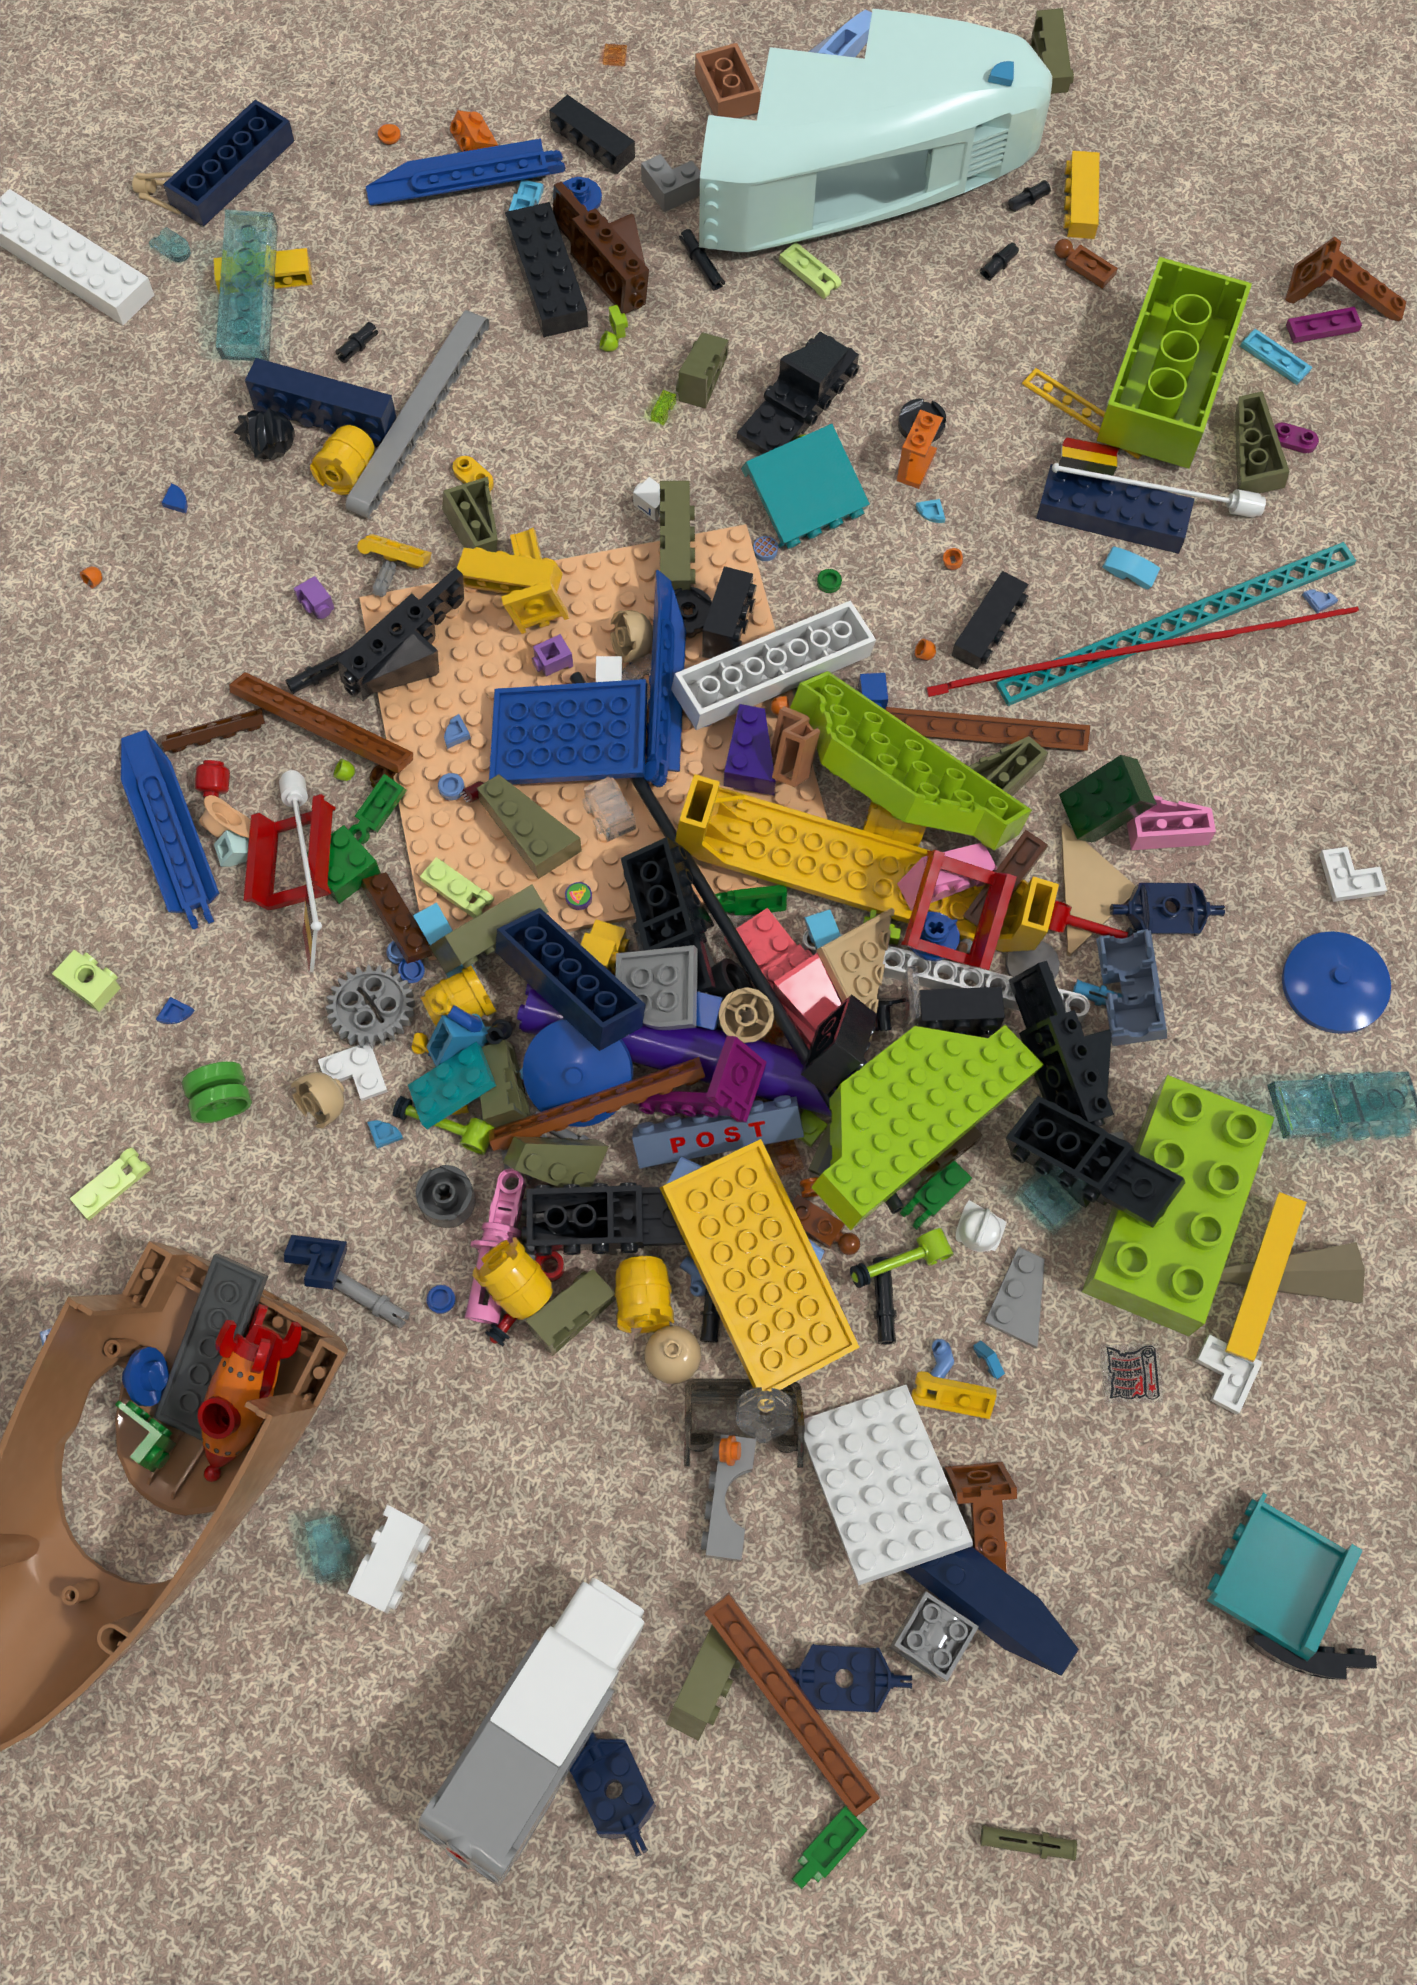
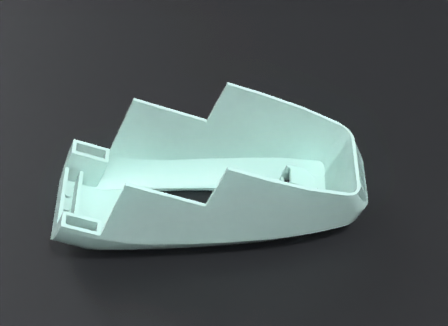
[699,9,1052,252]

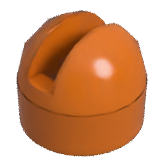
[943,548,963,570]
[80,566,102,589]
[915,638,936,660]
[771,695,789,716]

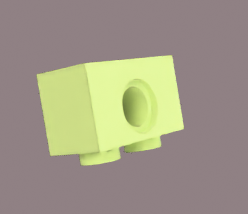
[52,950,121,1012]

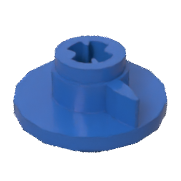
[563,177,602,211]
[910,911,960,961]
[122,1347,169,1407]

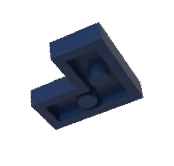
[284,1235,347,1290]

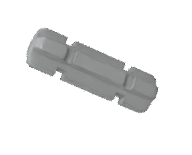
[372,560,396,597]

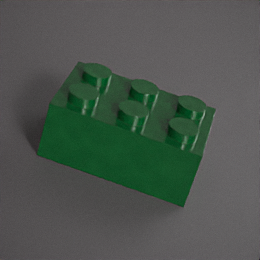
[1059,755,1156,843]

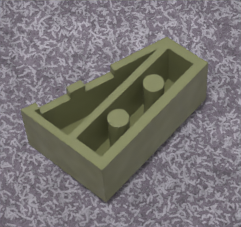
[1030,8,1074,94]
[676,332,729,409]
[442,477,498,552]
[968,736,1048,796]
[480,1040,531,1128]
[503,1136,609,1188]
[526,1269,616,1356]
[666,1625,741,1741]

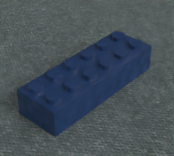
[163,99,294,226]
[245,358,397,447]
[1036,464,1195,554]
[495,908,646,1051]

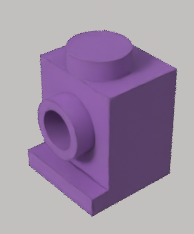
[294,576,335,619]
[532,634,573,676]

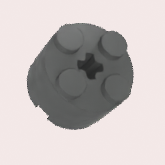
[415,1165,476,1228]

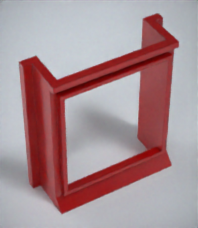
[243,794,336,910]
[901,850,1017,970]

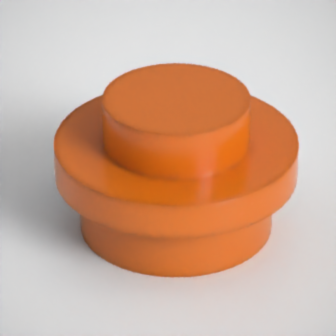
[378,124,401,145]
[719,1435,741,1466]

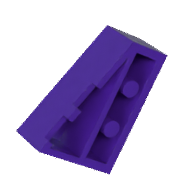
[724,704,776,796]

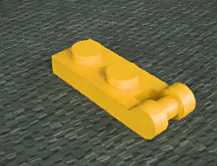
[357,534,432,569]
[911,1371,997,1419]

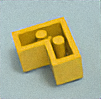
[580,919,630,976]

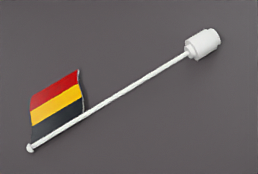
[1052,437,1266,518]
[279,770,322,972]

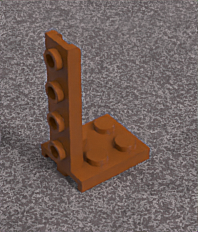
[1285,236,1407,322]
[945,1462,1017,1573]

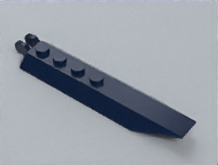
[903,1546,1079,1676]

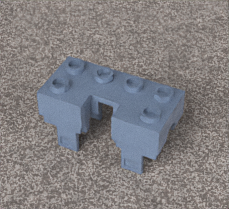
[1096,929,1168,1046]

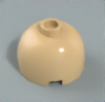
[610,610,653,663]
[718,987,774,1043]
[291,1072,344,1129]
[644,1325,701,1384]

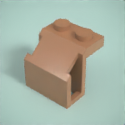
[771,706,820,788]

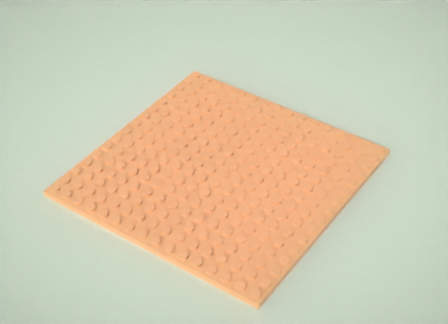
[359,524,827,961]

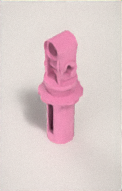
[465,1168,526,1325]

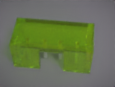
[651,390,676,425]

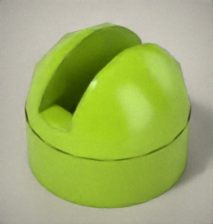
[599,331,619,352]
[333,758,355,781]

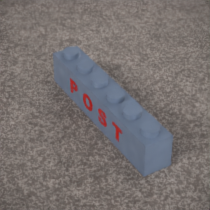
[632,1095,804,1169]

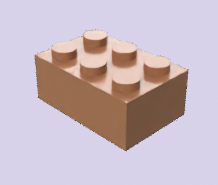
[695,43,760,118]

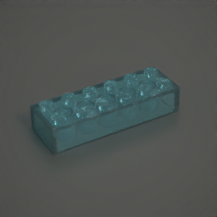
[216,209,278,361]

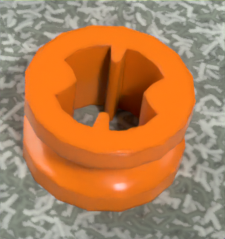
[800,1177,819,1198]

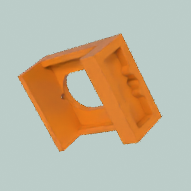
[897,410,943,489]

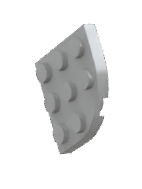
[615,945,698,1030]

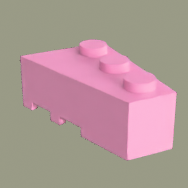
[1127,795,1216,850]
[897,843,997,911]

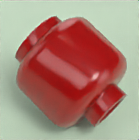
[195,760,230,798]

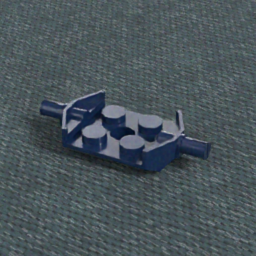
[1110,883,1225,937]
[787,1644,912,1713]
[569,1731,656,1857]

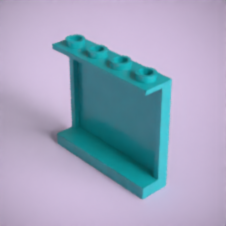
[741,424,870,549]
[1207,1492,1363,1661]

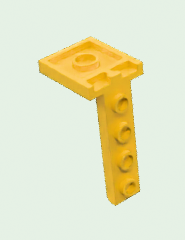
[501,527,569,634]

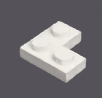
[1319,847,1387,902]
[318,1042,388,1101]
[1195,1334,1262,1415]

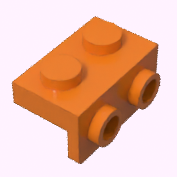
[450,110,498,152]

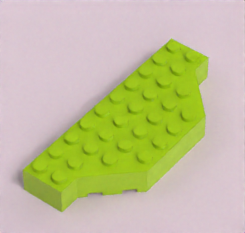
[790,671,1032,850]
[811,1025,1044,1231]

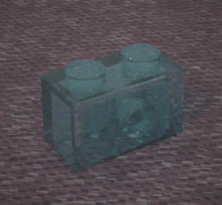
[1015,1172,1082,1235]
[305,1515,351,1586]

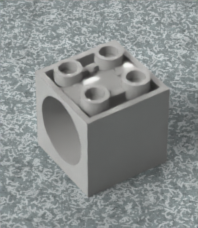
[889,1592,979,1683]

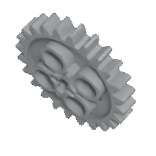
[326,965,415,1048]

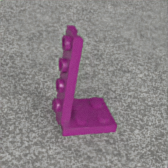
[636,1036,767,1123]

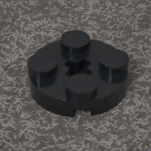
[898,398,946,442]
[674,587,712,638]

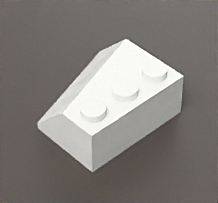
[347,1505,432,1613]

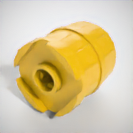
[310,425,374,495]
[862,801,926,847]
[420,965,497,1026]
[472,1237,553,1320]
[614,1256,674,1334]

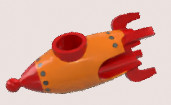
[197,1304,302,1482]

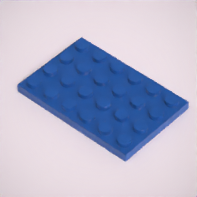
[489,679,648,785]

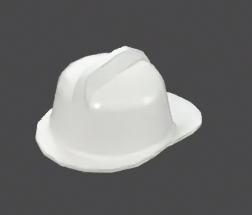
[956,1200,1007,1252]

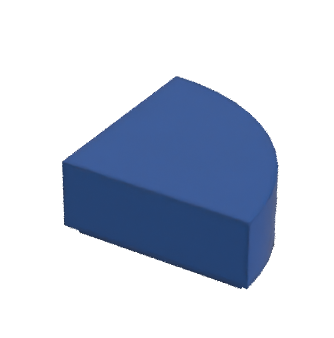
[162,483,188,514]
[156,997,195,1024]

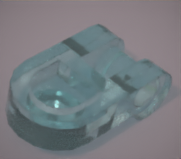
[149,227,191,262]

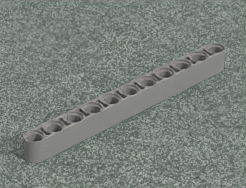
[346,310,490,519]

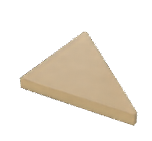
[1061,823,1135,957]
[816,908,894,1041]

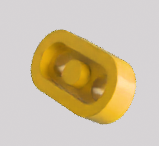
[453,456,494,491]

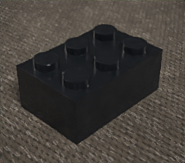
[702,566,757,659]
[914,987,1005,1038]
[801,994,877,1094]

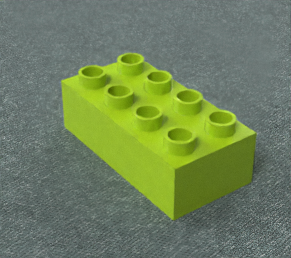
[1096,257,1252,469]
[1082,1075,1275,1336]

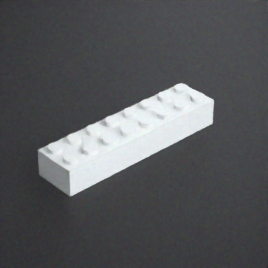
[0,189,154,325]
[671,600,876,730]

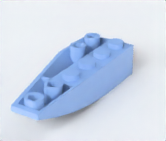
[808,9,872,57]

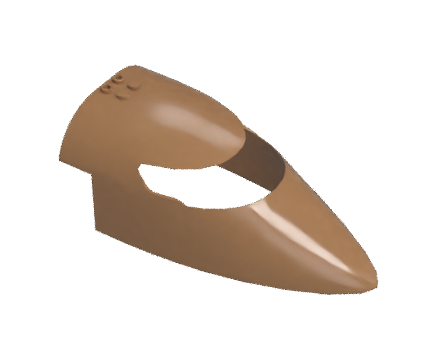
[0,1241,348,1751]

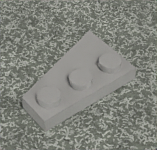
[984,1247,1045,1348]

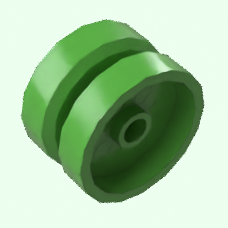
[182,1062,252,1123]

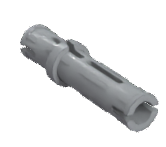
[334,1270,410,1328]

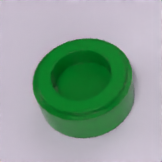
[817,569,842,593]

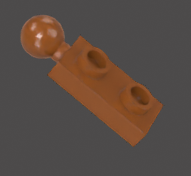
[1054,239,1118,289]
[792,1194,860,1255]

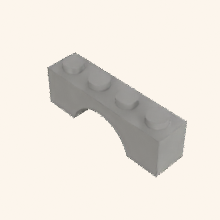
[701,1434,756,1562]

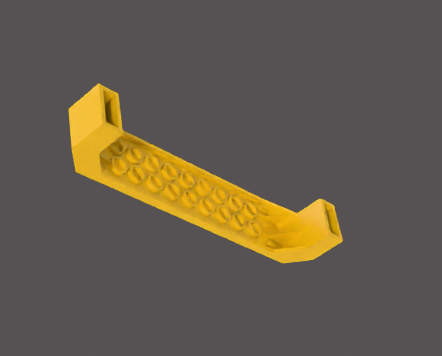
[675,774,1059,952]

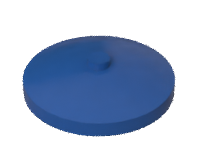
[1282,931,1391,1034]
[523,1018,633,1127]

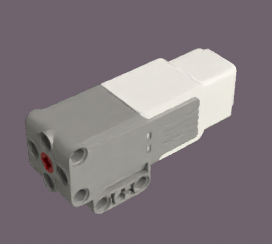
[418,1578,645,1887]

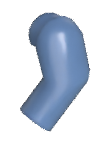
[680,1256,706,1297]

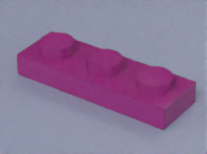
[1286,307,1362,343]

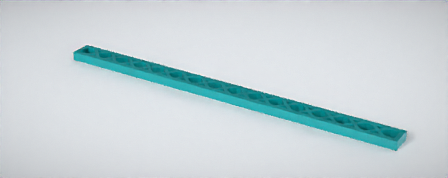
[996,542,1357,706]

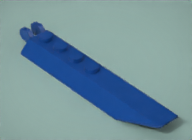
[366,138,566,205]
[644,570,686,788]
[121,729,220,930]

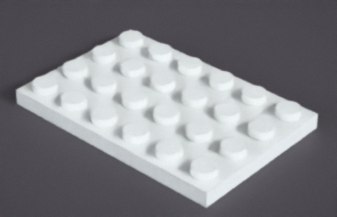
[797,1385,973,1586]

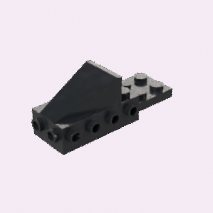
[737,331,859,454]
[337,568,464,701]
[620,837,716,993]
[1008,961,1114,1126]
[1006,1096,1185,1228]
[522,1182,686,1256]

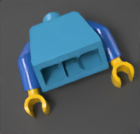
[411,991,491,1067]

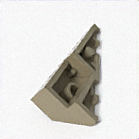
[1219,1242,1365,1304]

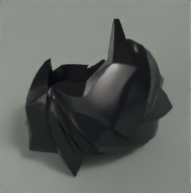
[234,408,295,460]

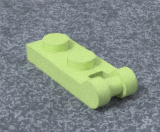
[779,242,842,299]
[420,857,494,918]
[70,1148,151,1220]

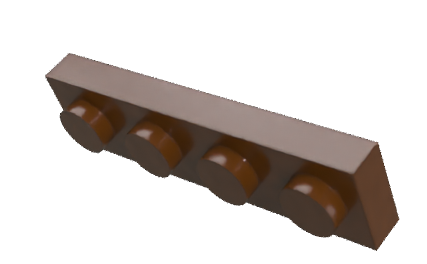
[161,708,265,753]
[963,830,1048,927]
[361,872,432,964]

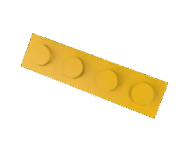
[1063,151,1100,239]
[213,248,313,295]
[457,547,563,594]

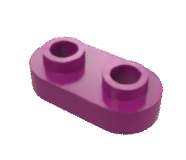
[1274,422,1319,453]

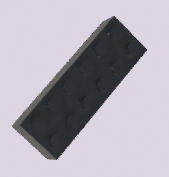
[505,202,588,338]

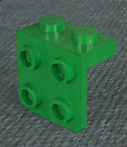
[115,1400,177,1473]

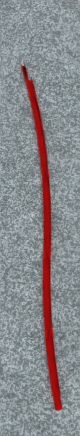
[927,606,1359,697]

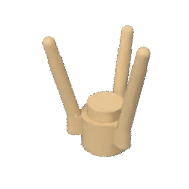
[132,172,181,214]

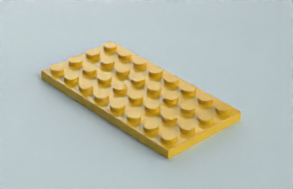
[659,1139,859,1400]

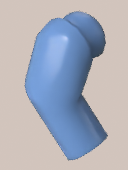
[930,1339,954,1378]

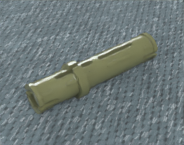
[980,1825,1077,1861]

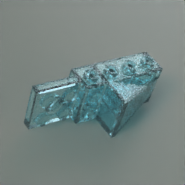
[1267,1071,1417,1149]

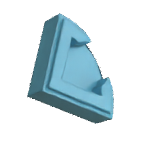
[916,499,945,523]

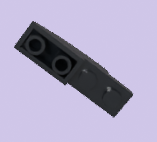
[1246,1630,1377,1680]

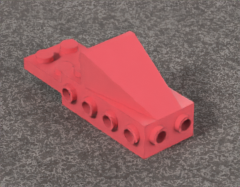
[724,908,843,1049]

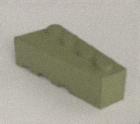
[1235,391,1290,494]
[660,481,695,590]
[477,774,582,879]
[429,884,549,973]

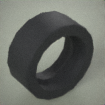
[710,958,753,998]

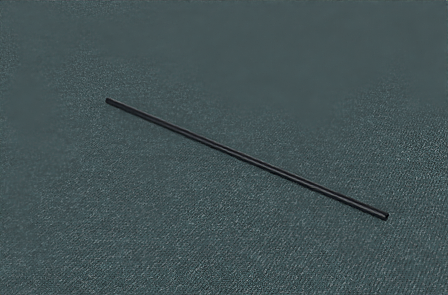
[570,672,904,1214]

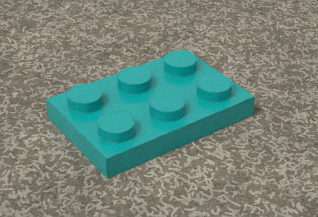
[408,1042,497,1129]

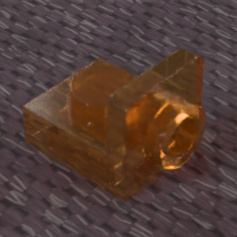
[766,1139,804,1177]

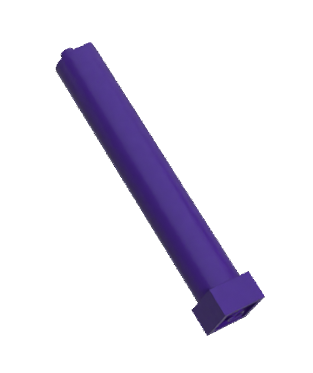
[517,984,868,1117]

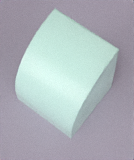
[214,830,249,867]

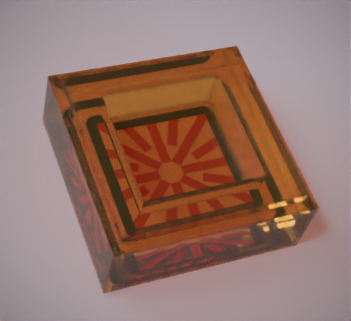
[603,44,627,66]

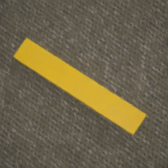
[1022,368,1142,459]
[1225,1192,1307,1362]

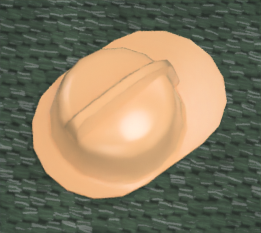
[199,795,251,838]

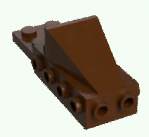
[553,181,649,314]

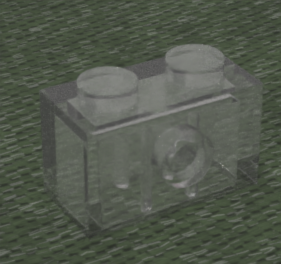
[582,777,636,842]

